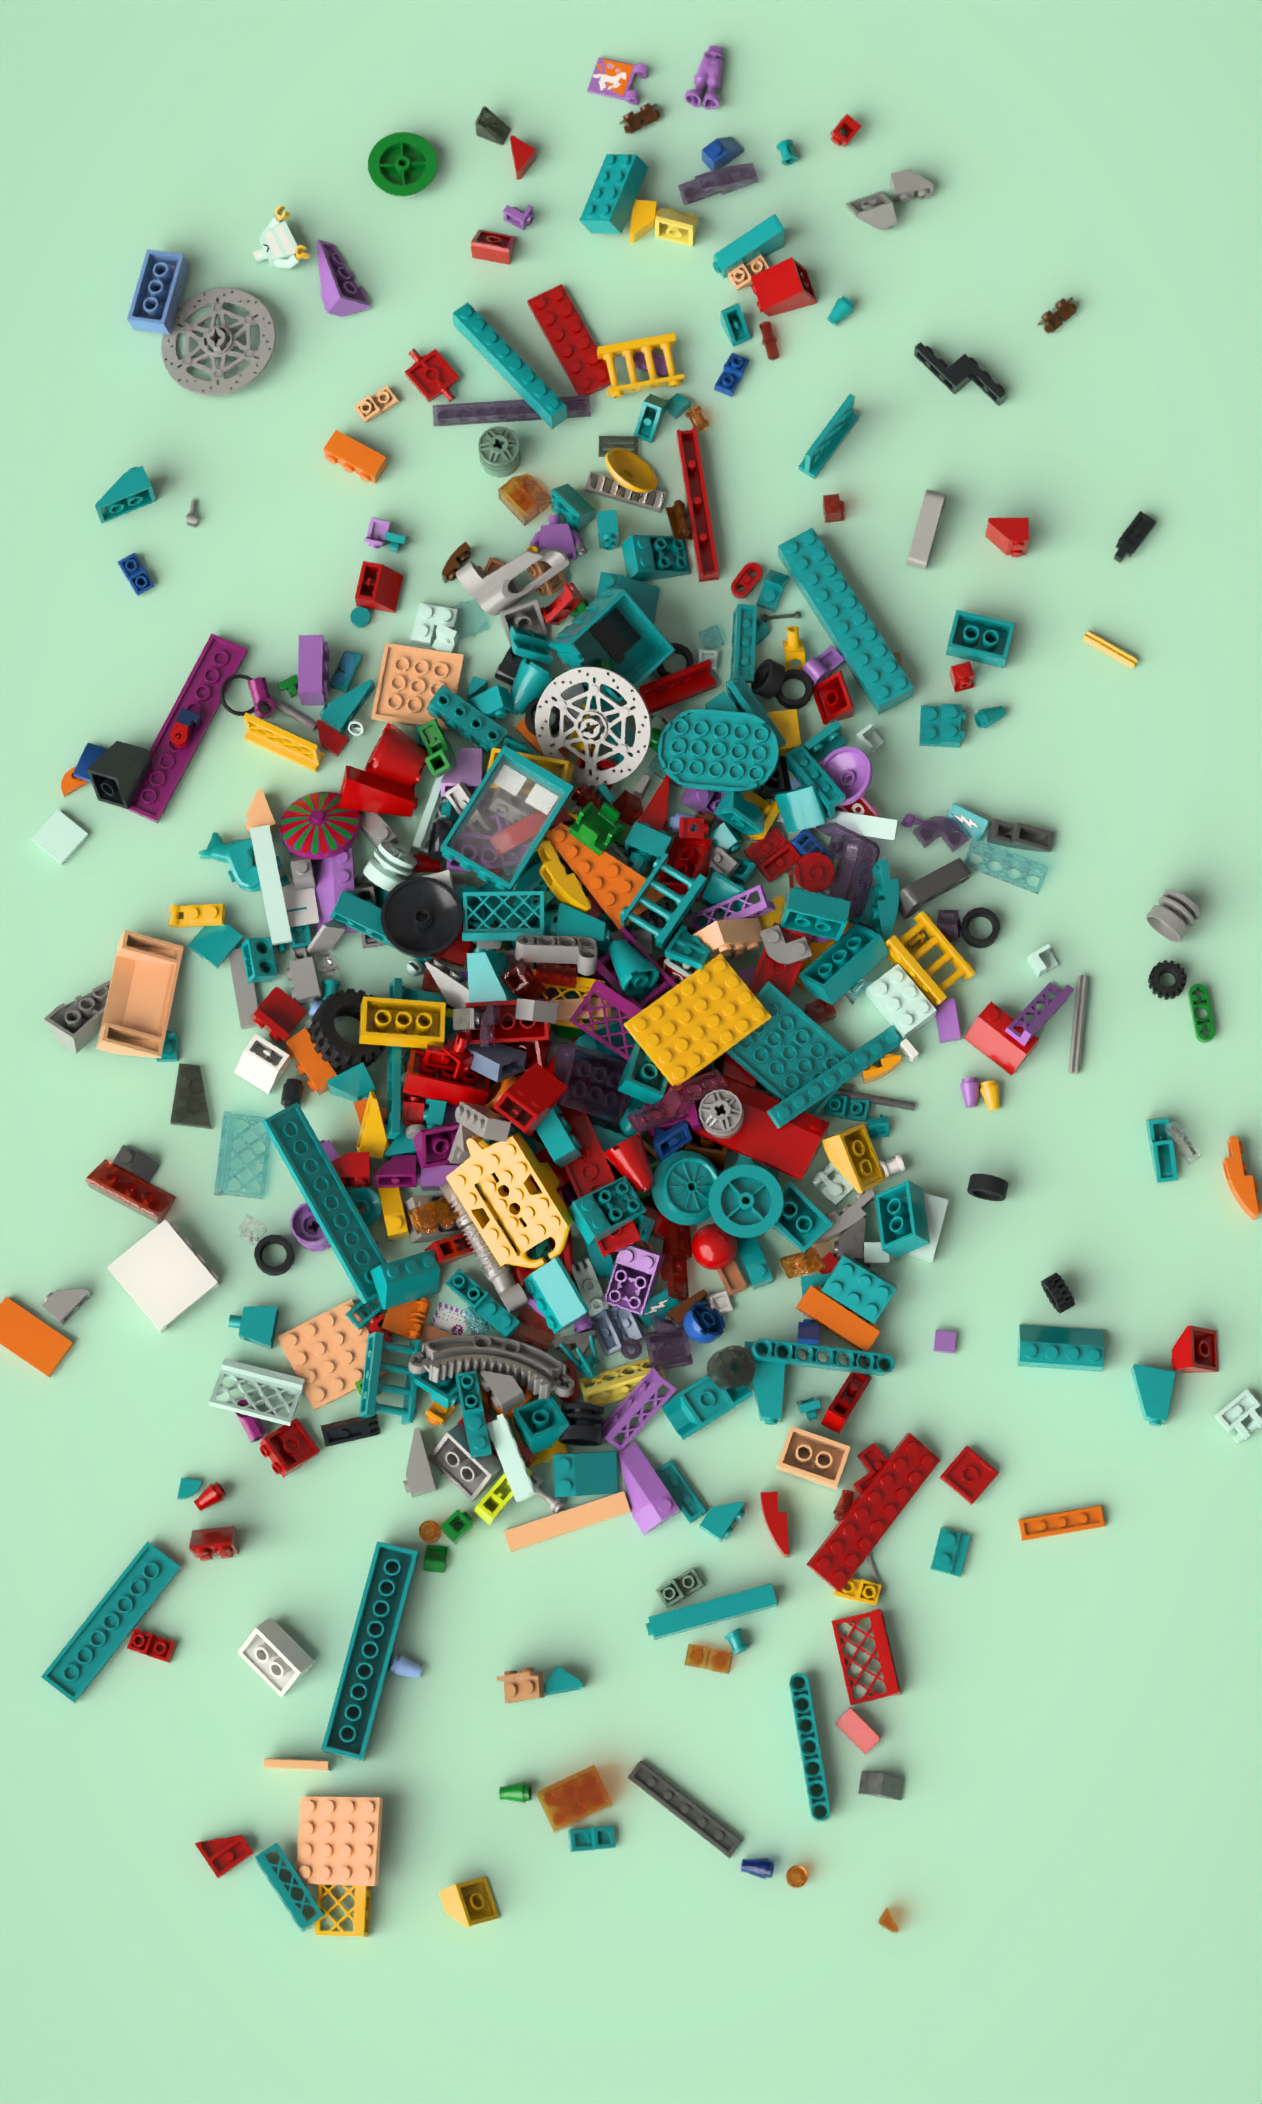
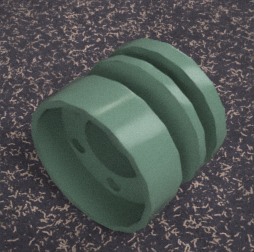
[478,426,521,478]

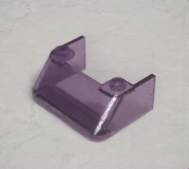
[816,822,880,918]

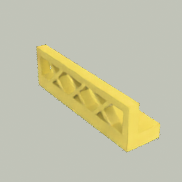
[578,1355,666,1406]

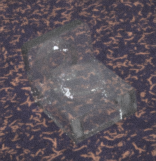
[313,948,342,981]

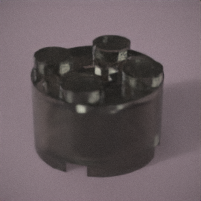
[707,1345,755,1390]

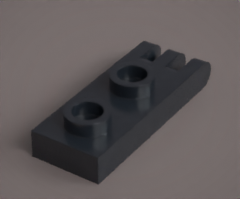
[321,1414,381,1447]

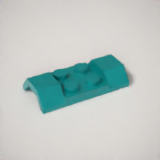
[661,1360,754,1440]

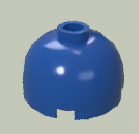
[683,1301,725,1344]

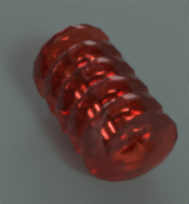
[571,785,610,810]

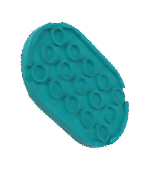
[658,709,779,793]

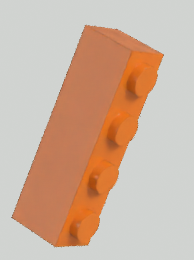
[795,1285,880,1352]

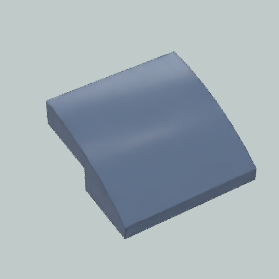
[591,1306,646,1356]

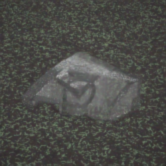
[1165,1121,1202,1165]

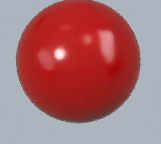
[691,1223,738,1270]

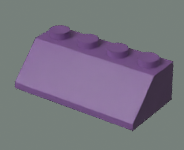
[313,848,358,933]

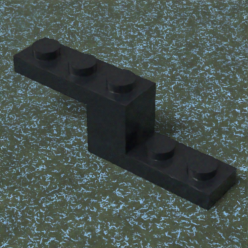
[914,342,1006,406]

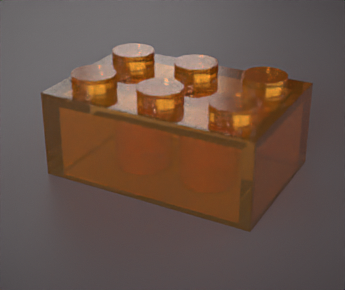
[536,1765,613,1834]

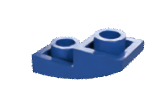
[714,352,750,397]
[117,552,155,596]
[73,742,107,783]

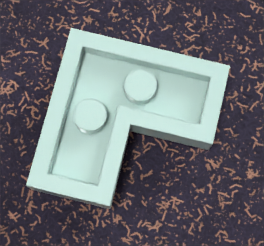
[411,603,459,646]

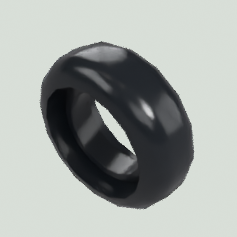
[428,818,453,862]

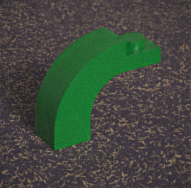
[417,719,457,778]

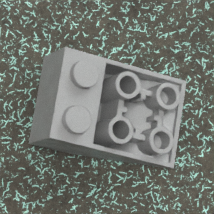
[403,1194,465,1244]

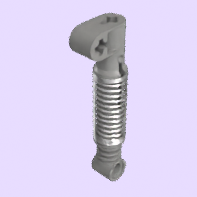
[439,1182,528,1313]

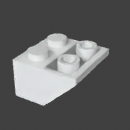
[235,1034,292,1094]

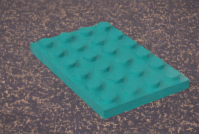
[726,981,851,1117]

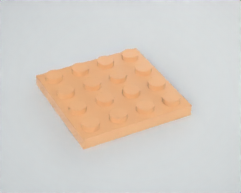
[371,643,464,732]
[277,1299,389,1411]
[295,1796,383,1886]

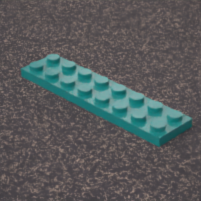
[41,1541,181,1703]

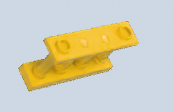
[597,333,685,398]
[885,911,975,1007]

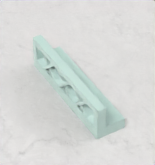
[486,1413,537,1503]

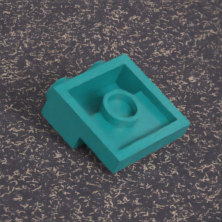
[919,704,965,748]
[414,1371,460,1409]

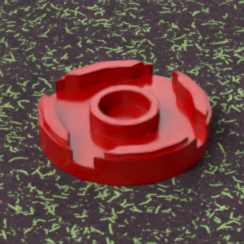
[794,852,835,892]

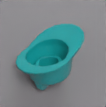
[455,885,496,929]

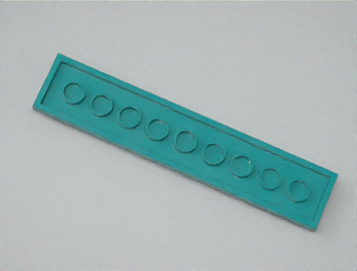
[262,1102,387,1304]

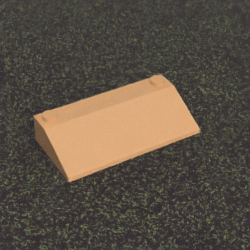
[96,930,184,1058]

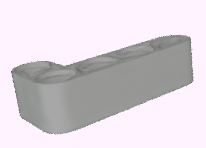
[906,490,946,570]
[515,935,597,976]

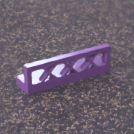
[692,885,776,933]
[1005,982,1074,1046]
[599,1367,677,1451]

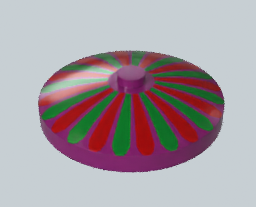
[280,792,361,860]

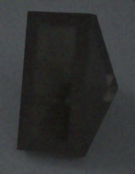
[475,106,511,145]

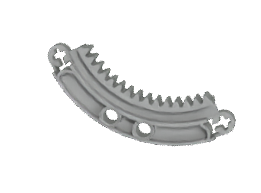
[408,1335,574,1400]

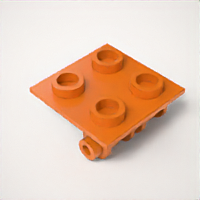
[382,1298,431,1341]

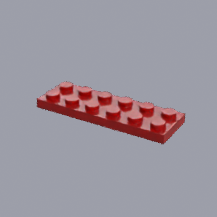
[527,284,611,400]

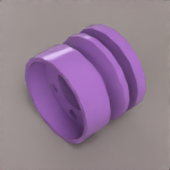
[291,1202,331,1252]

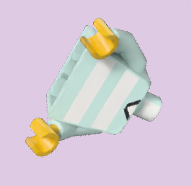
[252,206,309,269]

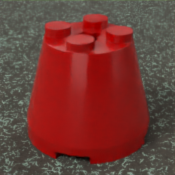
[364,722,429,789]

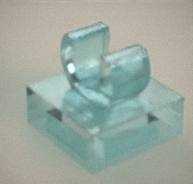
[698,625,724,650]

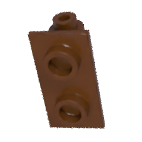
[620,103,661,134]
[1037,297,1077,334]
[666,500,693,540]

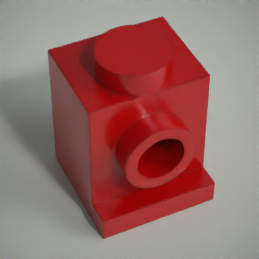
[830,114,861,146]
[949,661,975,693]
[679,817,708,839]

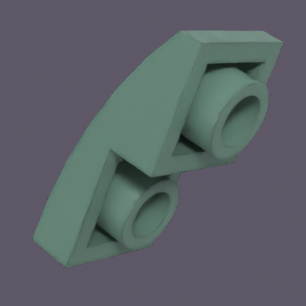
[656,1567,705,1608]

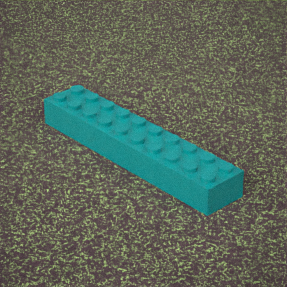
[778,527,914,715]
[321,1541,420,1762]

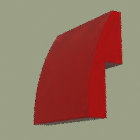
[743,827,801,883]

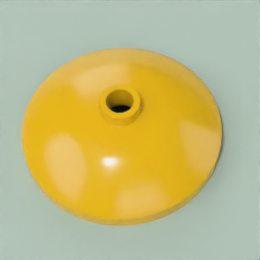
[605,447,657,493]

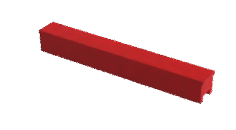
[676,427,719,582]

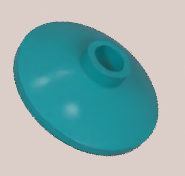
[348,1187,382,1227]

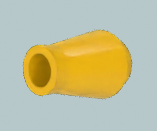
[979,1080,1000,1111]

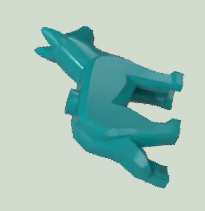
[198,833,290,892]

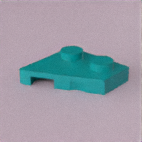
[665,925,711,970]

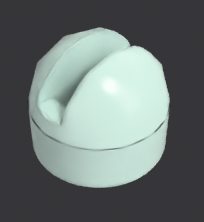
[348,718,365,736]
[406,959,423,977]

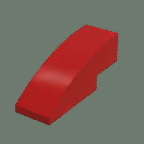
[760,1492,789,1558]

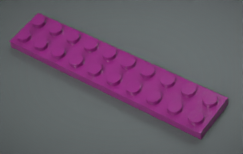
[124,633,248,823]

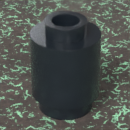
[281,1079,304,1108]

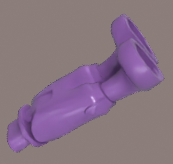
[685,45,724,110]

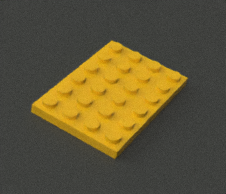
[624,953,772,1090]

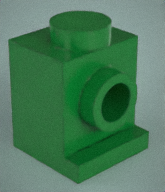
[439,1509,473,1545]

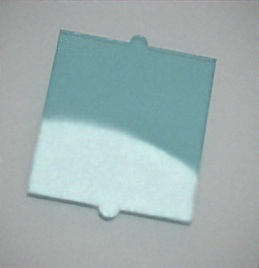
[451,599,489,641]

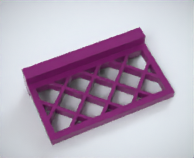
[569,979,642,1061]

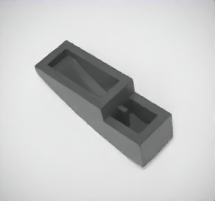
[987,819,1054,852]

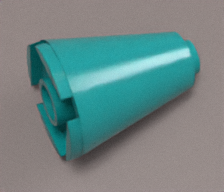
[509,658,555,715]
[608,939,659,996]

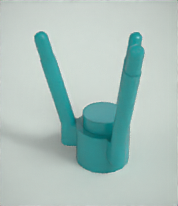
[559,1334,600,1379]

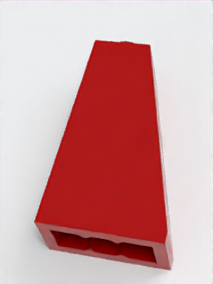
[339,765,418,817]

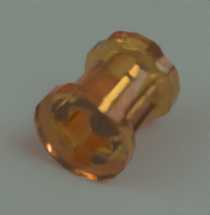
[685,406,709,432]

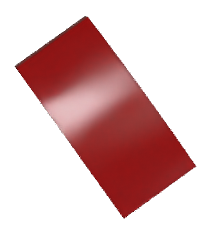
[127,1628,177,1663]

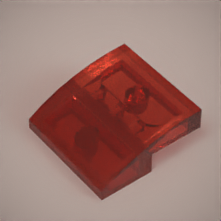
[508,1306,556,1353]

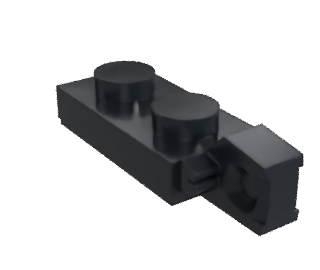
[1114,511,1157,563]

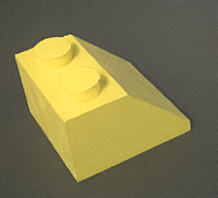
[655,208,699,247]

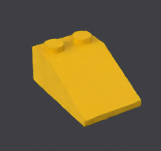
[821,1123,886,1193]

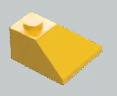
[439,1876,500,1927]

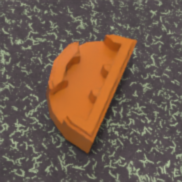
[61,767,90,797]

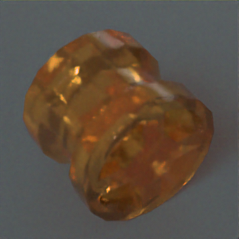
[419,1520,441,1544]
[786,1865,808,1888]

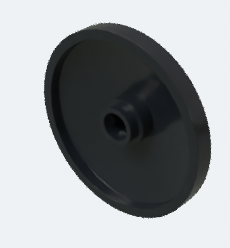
[381,877,463,958]

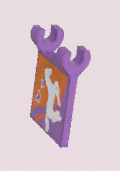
[587,57,649,105]

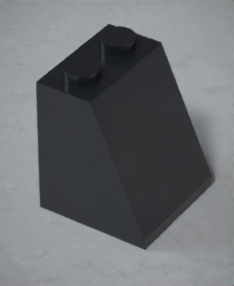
[87,741,152,809]

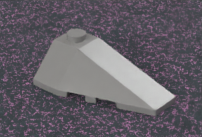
[44,980,111,1054]

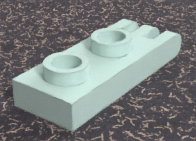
[571,1258,609,1317]

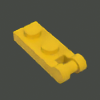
[168,903,225,928]

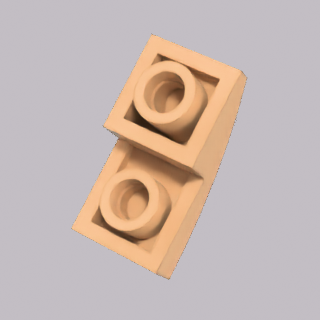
[727,255,770,291]
[354,385,399,423]

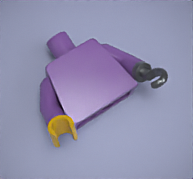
[526,515,588,560]

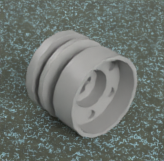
[1146,889,1201,943]
[699,1089,745,1139]

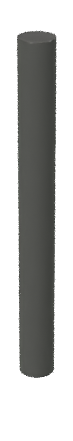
[834,1089,915,1111]

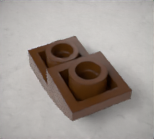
[442,541,471,583]

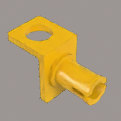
[783,626,806,671]

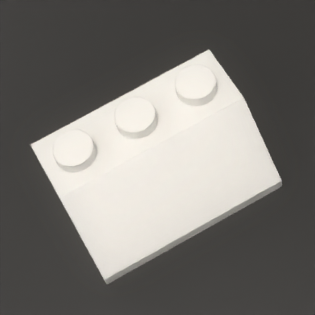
[237,1617,315,1697]

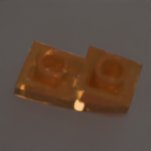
[684,1644,733,1674]

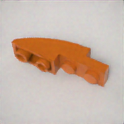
[1222,1136,1262,1220]

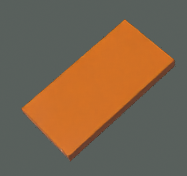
[0,1297,74,1378]

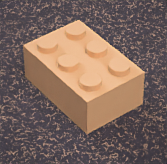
[692,917,762,961]
[777,1426,851,1490]

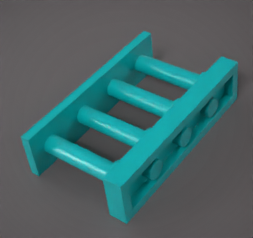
[620,853,706,950]
[359,1332,422,1425]

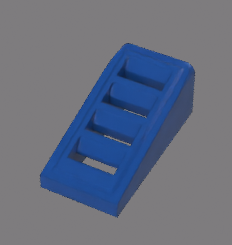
[791,829,834,861]

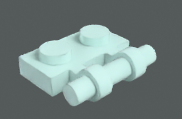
[811,1160,854,1207]
[1214,1389,1262,1444]

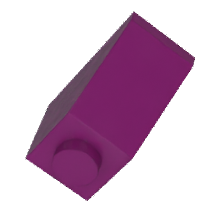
[374,1155,418,1188]

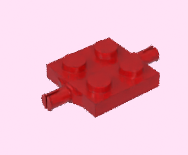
[405,349,460,403]

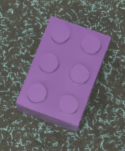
[298,635,330,706]

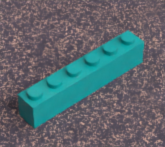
[330,891,445,963]

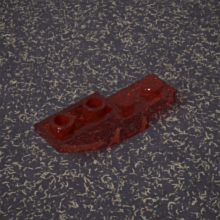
[661,1221,692,1301]

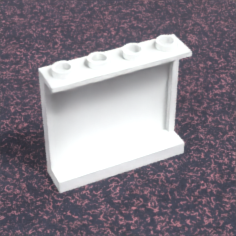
[107,1220,219,1333]

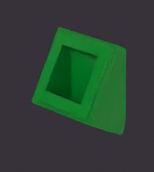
[424,1545,447,1573]

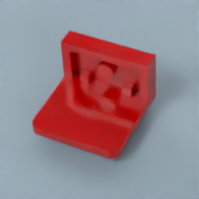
[250,987,306,1043]

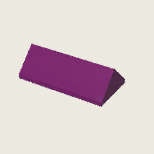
[413,1123,459,1169]

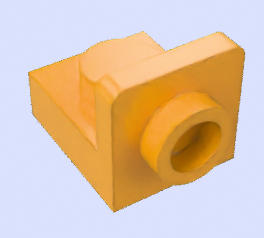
[425,1401,457,1427]

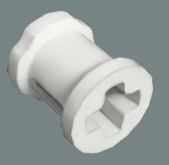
[880,1154,906,1179]

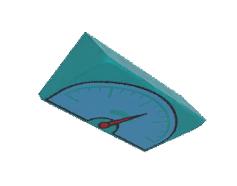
[329,651,363,693]

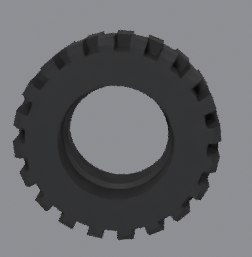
[310,989,387,1071]

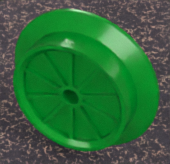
[368,132,437,196]

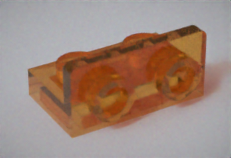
[408,1197,460,1235]

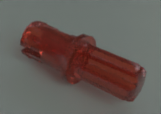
[759,321,779,360]

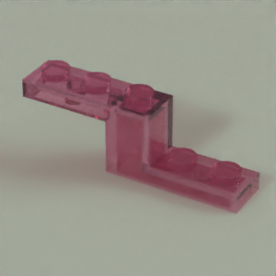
[626,1069,728,1134]

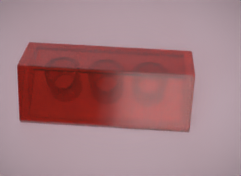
[85,1159,176,1224]

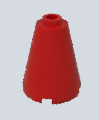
[603,1132,655,1193]

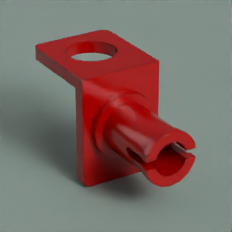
[441,1031,474,1080]

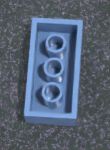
[127,249,190,335]

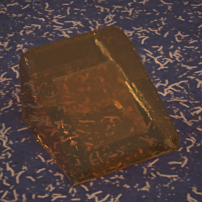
[878,1908,899,1934]

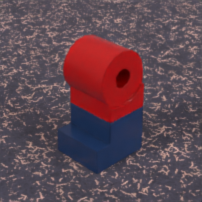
[170,708,203,749]

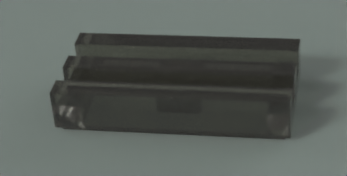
[599,436,638,457]

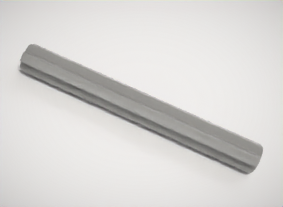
[1068,975,1088,1074]

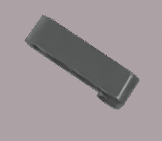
[898,858,972,919]

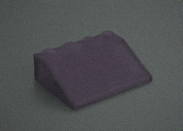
[554,1043,629,1125]

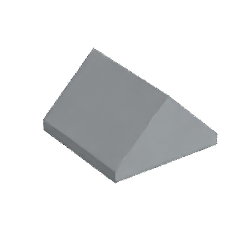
[499,598,548,647]

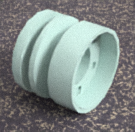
[363,841,417,892]

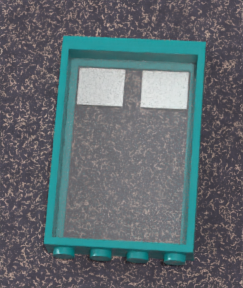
[440,745,574,891]

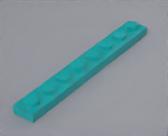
[387,978,405,1140]
[766,1025,903,1129]

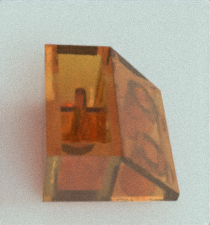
[498,473,551,526]

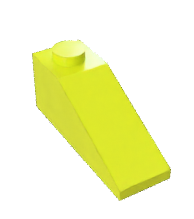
[474,1467,533,1525]

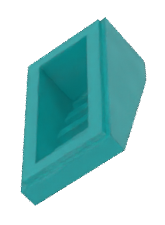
[345,1296,385,1330]

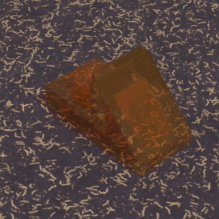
[780,1247,826,1279]

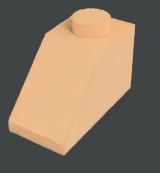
[245,788,277,833]

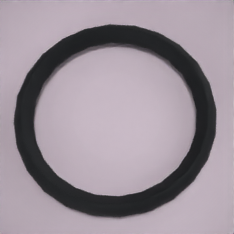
[220,674,254,716]

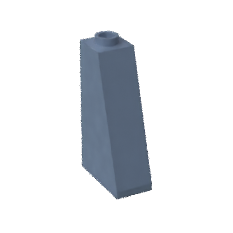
[443,1030,527,1083]

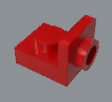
[402,1095,425,1126]
[368,1313,393,1343]

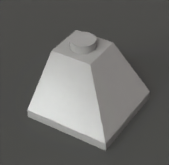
[845,191,898,230]

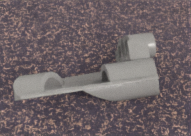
[456,548,569,616]

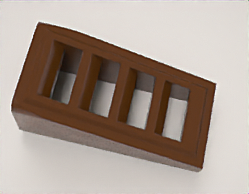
[667,1289,707,1327]

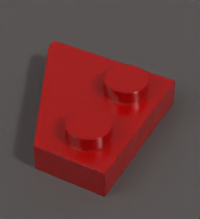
[195,1835,254,1879]

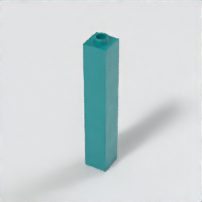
[646,1583,777,1640]

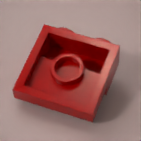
[260,1418,320,1478]

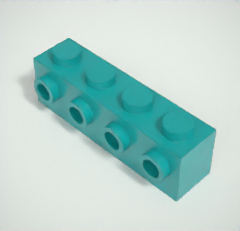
[426,685,508,754]

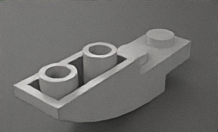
[813,1189,876,1245]

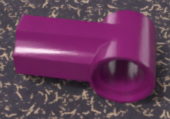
[247,677,275,719]
[235,1399,268,1443]

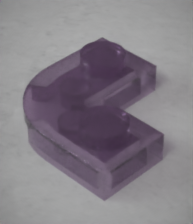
[912,816,969,853]

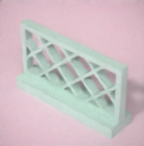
[410,775,465,862]
[209,1358,305,1426]

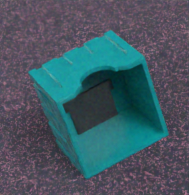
[548,589,675,704]

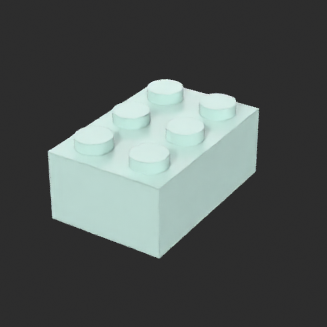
[865,964,937,1040]

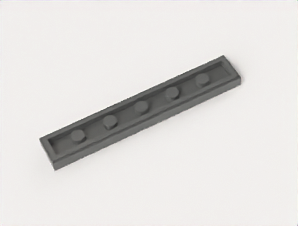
[628,1761,742,1858]

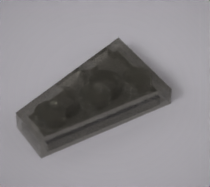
[170,1063,212,1129]

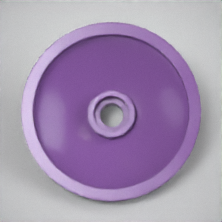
[820,746,872,806]

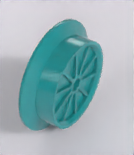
[651,1151,719,1225]
[708,1164,784,1238]

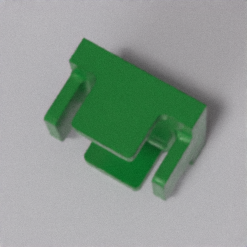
[568,802,624,856]

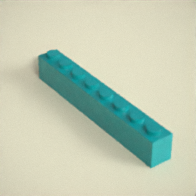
[453,302,567,429]

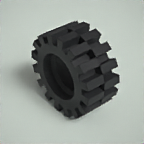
[1148,960,1187,1000]
[1041,1273,1075,1313]

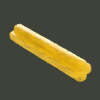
[1083,631,1138,668]

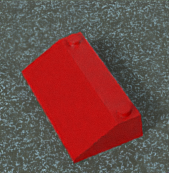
[689,1076,830,1181]

